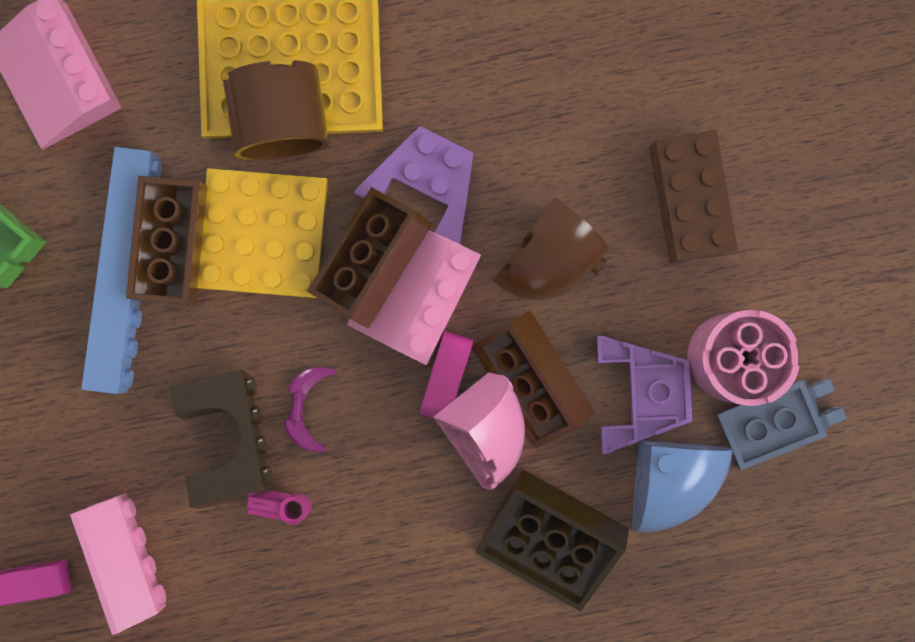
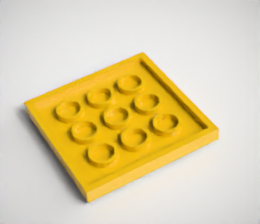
[197,168,328,299]

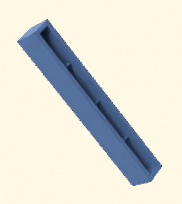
[81,147,162,394]

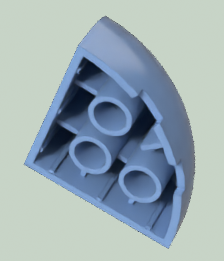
[631,440,733,533]

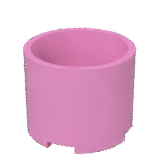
[687,310,800,406]

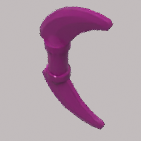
[283,367,336,452]

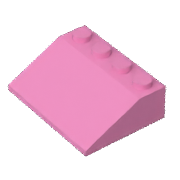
[0,0,122,150]
[347,231,481,365]

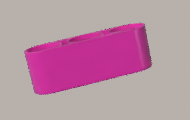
[419,331,474,419]
[0,560,72,606]

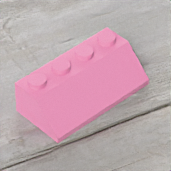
[70,493,166,635]

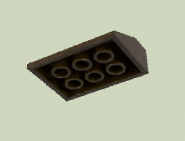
[475,469,629,611]

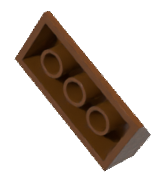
[126,176,207,306]
[472,310,595,448]

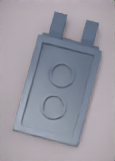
[716,378,847,470]

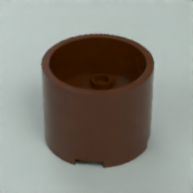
[223,60,329,160]

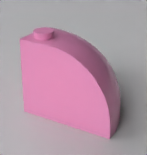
[433,372,525,490]

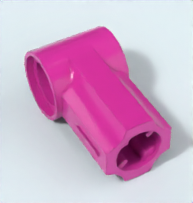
[247,490,312,524]

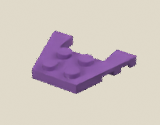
[354,126,474,244]
[595,336,692,454]

